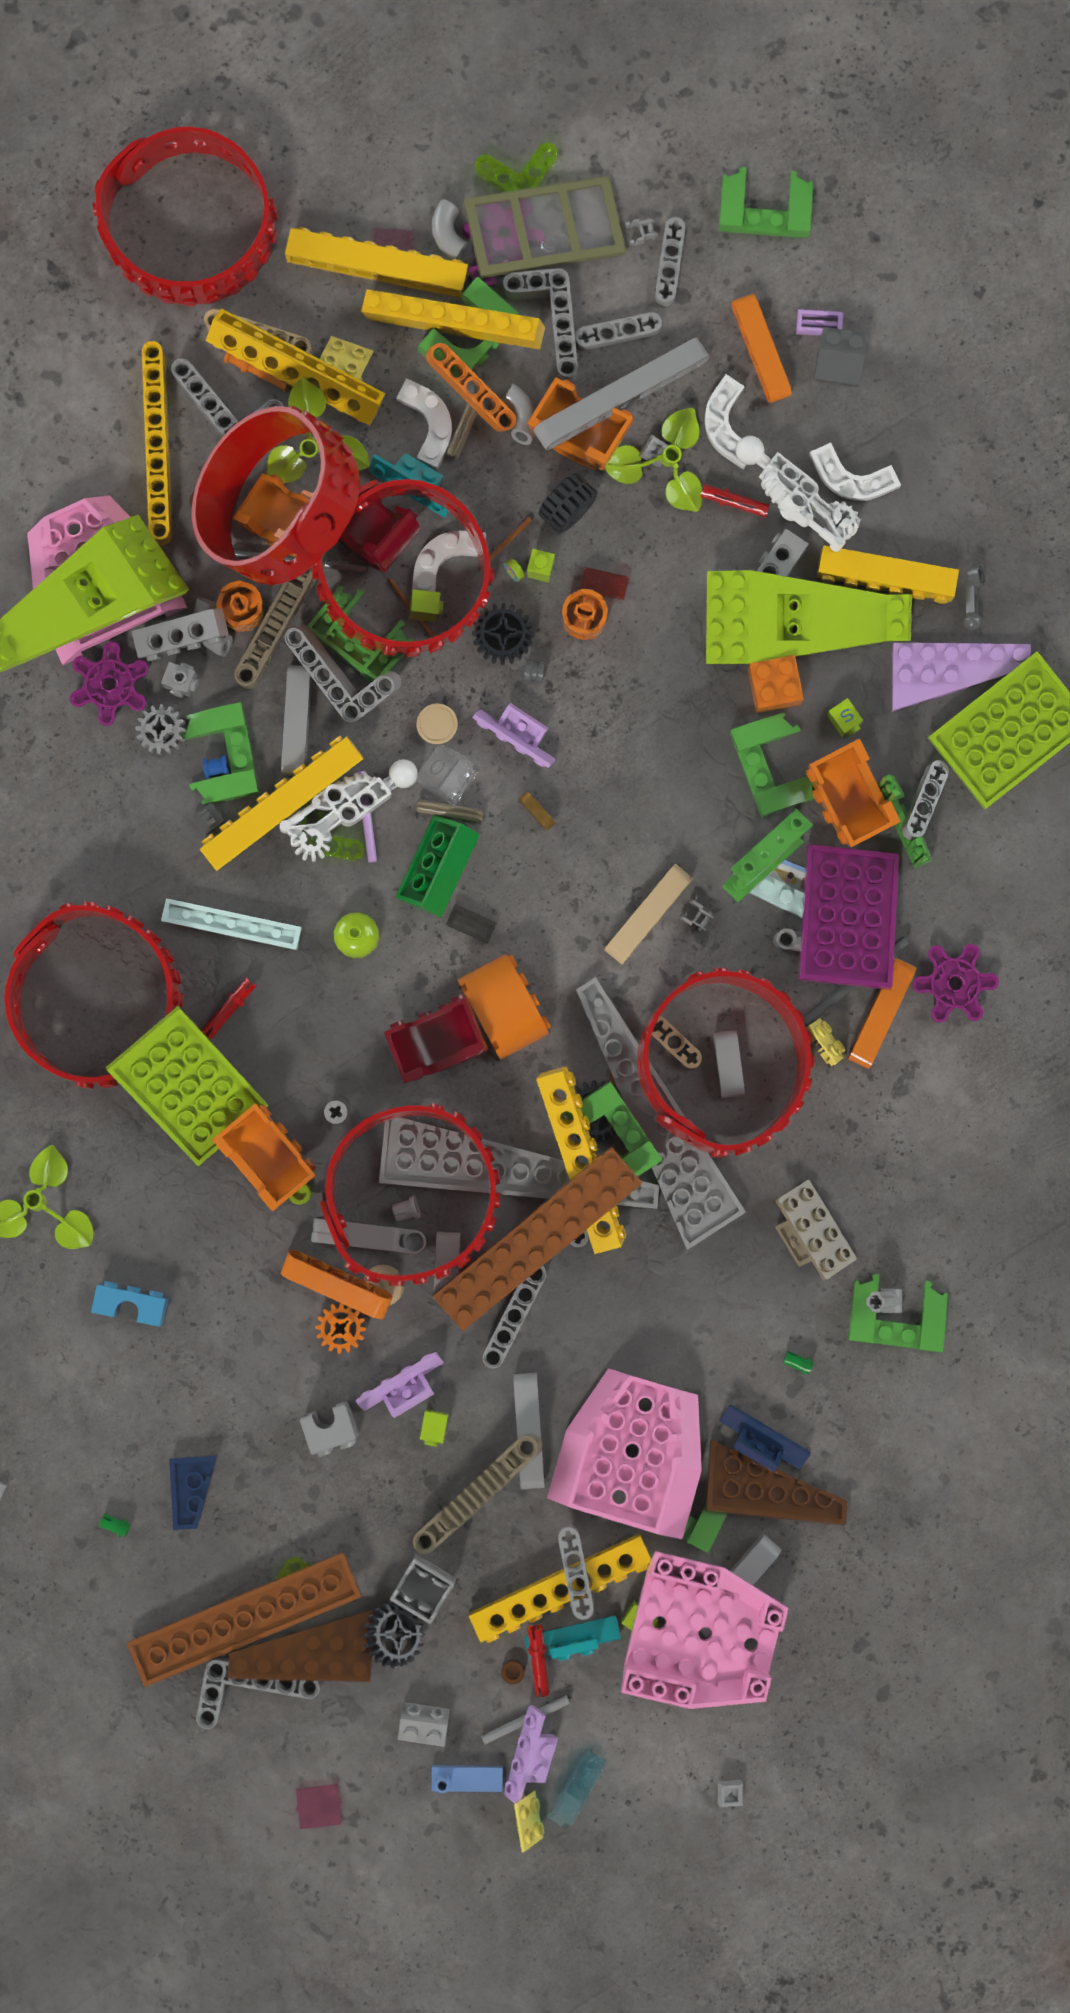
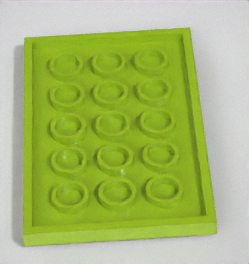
[928,651,1070,810]
[106,1006,269,1166]

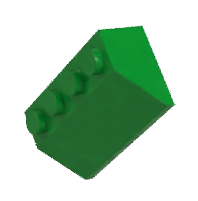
[395,815,480,918]

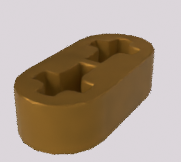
[518,791,555,831]

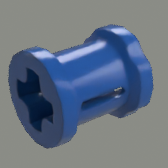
[203,755,229,779]

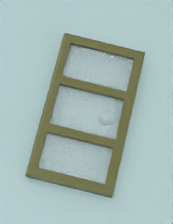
[463,176,626,278]

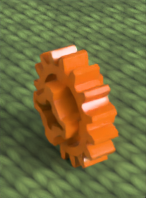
[315,1303,367,1354]

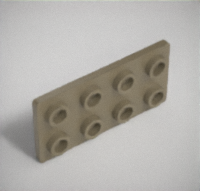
[775,1180,857,1281]

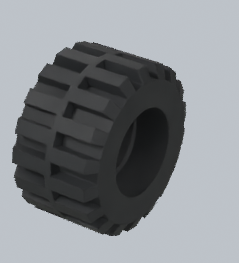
[538,472,598,534]

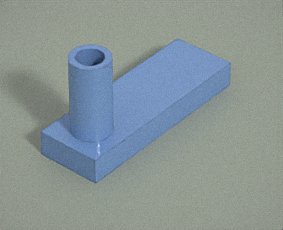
[432,1765,503,1793]

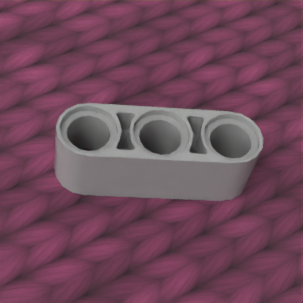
[713,1030,745,1099]
[434,1232,461,1293]

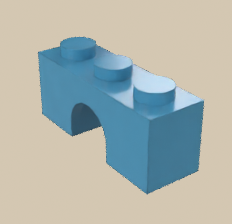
[91,1281,169,1327]

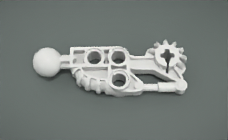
[735,436,861,552]
[280,759,418,862]

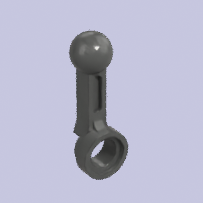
[963,563,986,630]

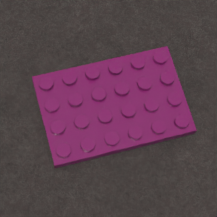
[798,844,899,990]

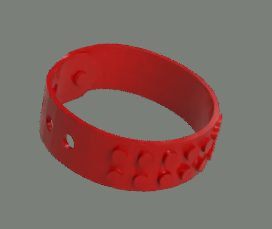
[93,126,278,306]
[192,406,360,585]
[311,479,494,657]
[4,902,184,1089]
[637,968,814,1158]
[319,1103,501,1286]

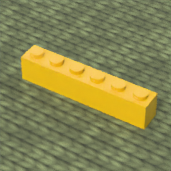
[816,545,959,604]

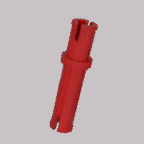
[700,484,770,518]
[201,977,257,1039]
[527,1624,550,1697]

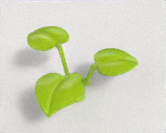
[266,378,370,483]
[604,408,702,512]
[0,1145,94,1249]

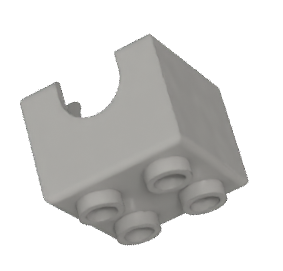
[300,1401,359,1457]
[390,1554,456,1624]

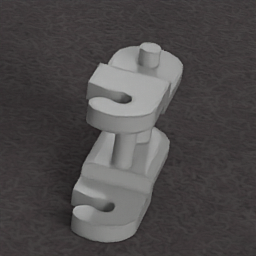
[625,218,658,246]
[679,899,714,932]

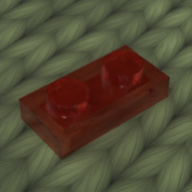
[580,567,629,601]

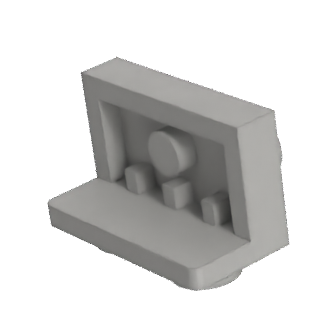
[398,1702,450,1747]

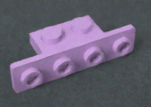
[472,703,556,768]
[356,1352,444,1418]
[504,1706,558,1804]

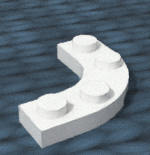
[705,374,747,469]
[396,378,452,470]
[809,443,901,501]
[412,531,486,592]

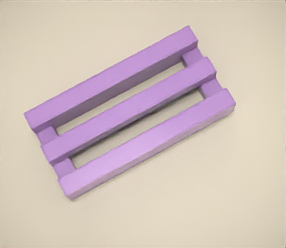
[796,309,843,336]

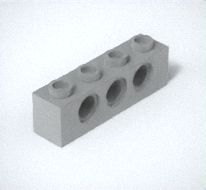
[753,529,809,577]
[131,609,229,661]

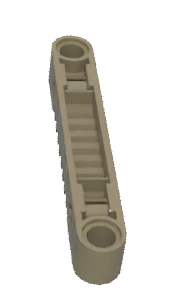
[234,553,327,689]
[413,1433,543,1554]

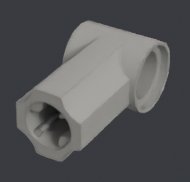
[773,928,801,952]
[866,1289,903,1313]

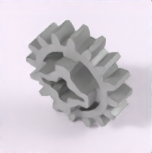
[135,704,187,755]

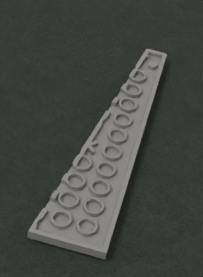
[576,977,746,1250]
[379,1117,659,1209]

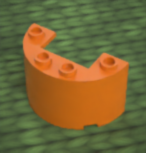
[527,377,634,471]
[233,473,315,557]
[806,738,901,847]
[457,953,551,1060]
[212,1103,317,1212]

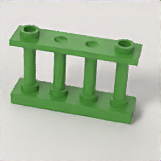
[722,809,813,903]

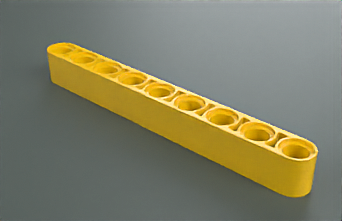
[142,341,173,545]

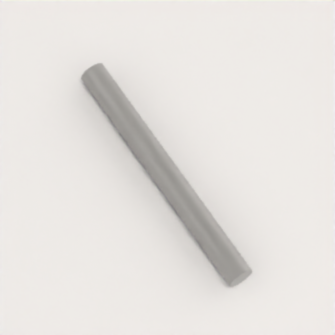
[481,1695,570,1745]

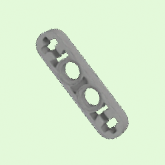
[655,217,685,306]
[575,313,662,350]
[902,760,949,840]
[558,1526,593,1620]

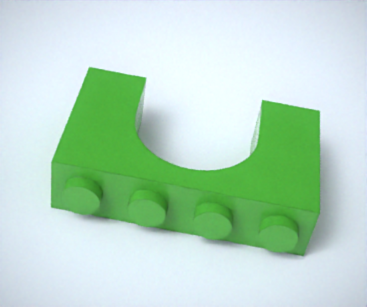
[417,277,519,377]

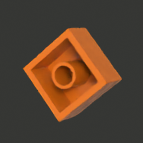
[747,655,804,714]

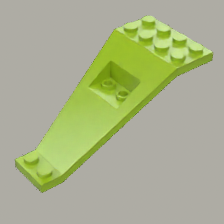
[0,515,189,672]
[706,570,912,664]

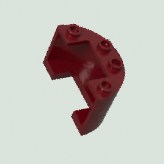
[338,499,421,573]
[384,994,488,1084]

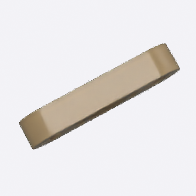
[652,1016,702,1069]

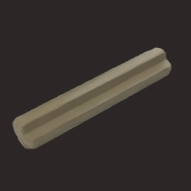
[447,404,477,459]
[416,799,484,823]

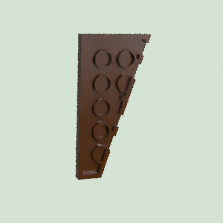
[705,1439,847,1526]
[228,1609,374,1683]

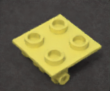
[320,336,374,381]
[806,1018,847,1066]
[514,1790,544,1852]

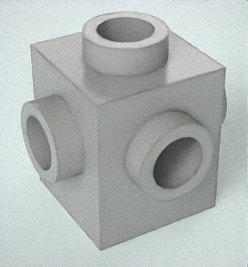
[161,662,199,698]

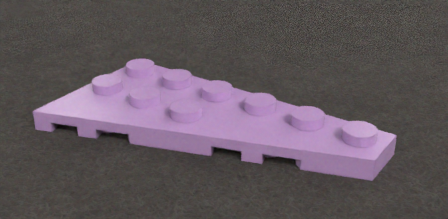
[892,642,1031,712]

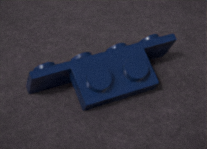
[719,1405,811,1472]

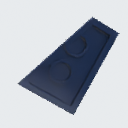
[169,1455,217,1530]

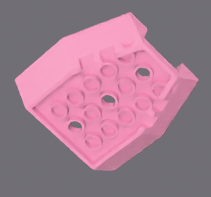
[27,495,187,665]
[547,1368,702,1539]
[621,1551,788,1709]

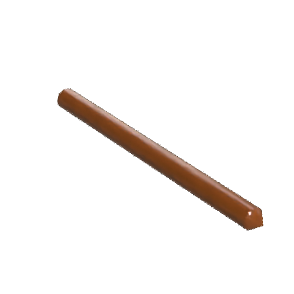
[478,517,533,570]
[388,578,435,638]

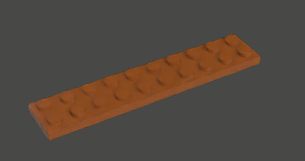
[432,1146,642,1331]
[126,1551,362,1687]

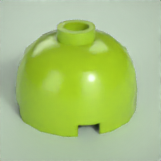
[334,912,380,959]

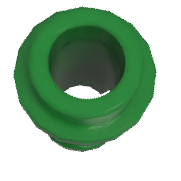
[783,1350,814,1375]
[99,1513,131,1538]

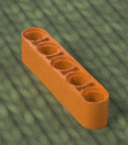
[731,293,792,404]
[426,343,516,432]
[848,957,917,1069]
[280,1250,393,1319]

